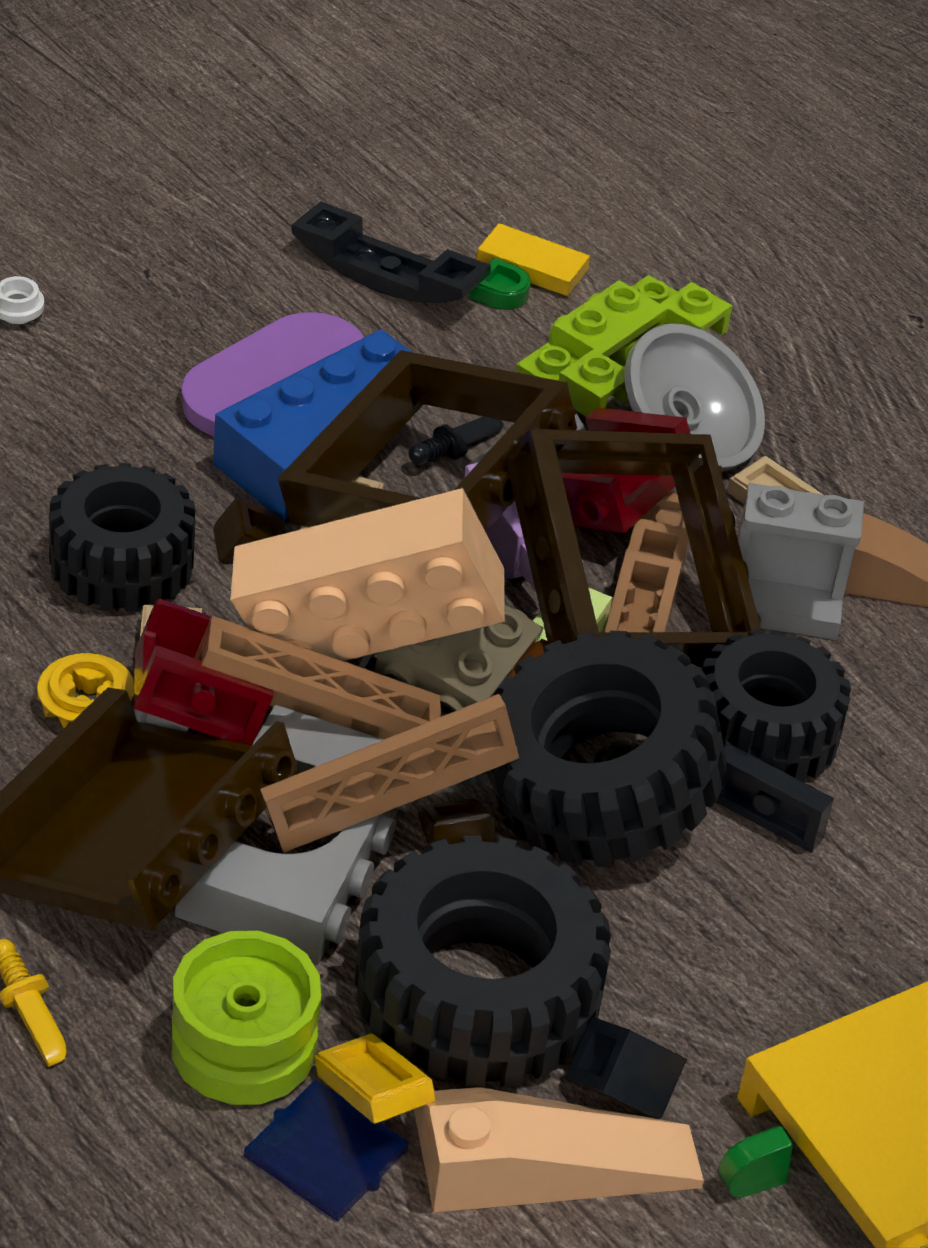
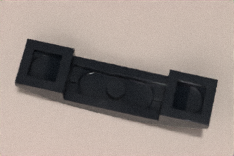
[291,202,491,303]

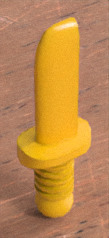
[0,938,67,1067]

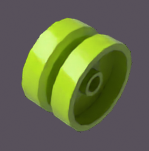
[171,930,321,1105]

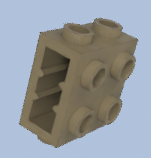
[373,604,543,717]

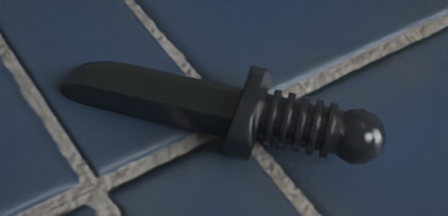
[408,417,504,465]

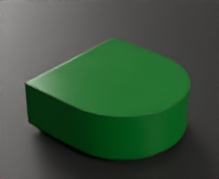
[469,258,530,310]
[718,1126,793,1198]

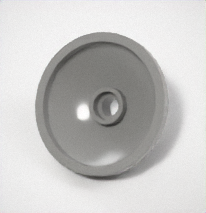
[625,324,765,472]

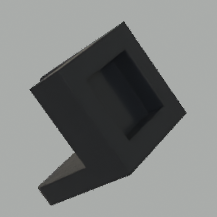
[565,1016,687,1119]

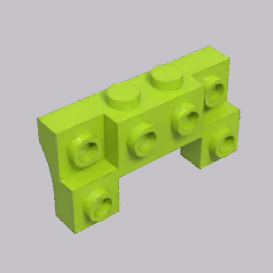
[516,275,733,417]

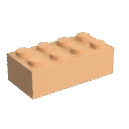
[230,488,505,661]

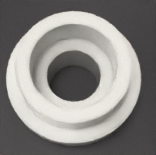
[0,276,44,324]

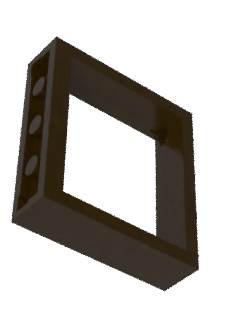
[277,350,577,532]
[505,429,761,667]

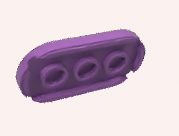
[182,312,364,436]

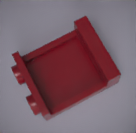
[561,407,690,533]
[133,599,274,745]

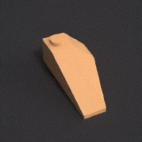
[414,1087,704,1213]

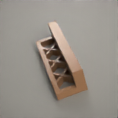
[194,615,441,739]
[260,694,519,853]

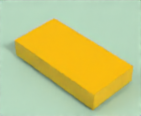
[476,223,590,296]
[314,1033,436,1124]

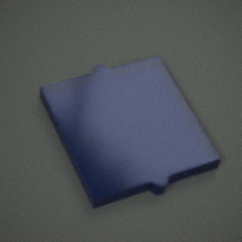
[244,1079,409,1222]

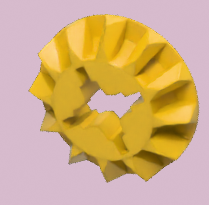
[37,653,134,729]

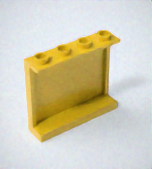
[737,981,928,1248]

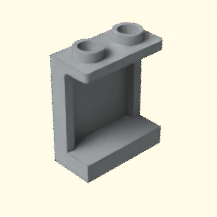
[738,483,864,640]

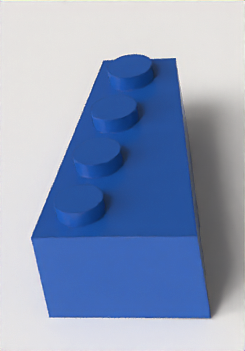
[213,329,412,523]

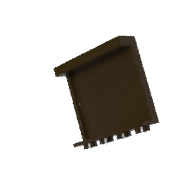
[0,687,299,931]

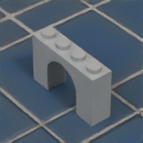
[175,705,413,965]

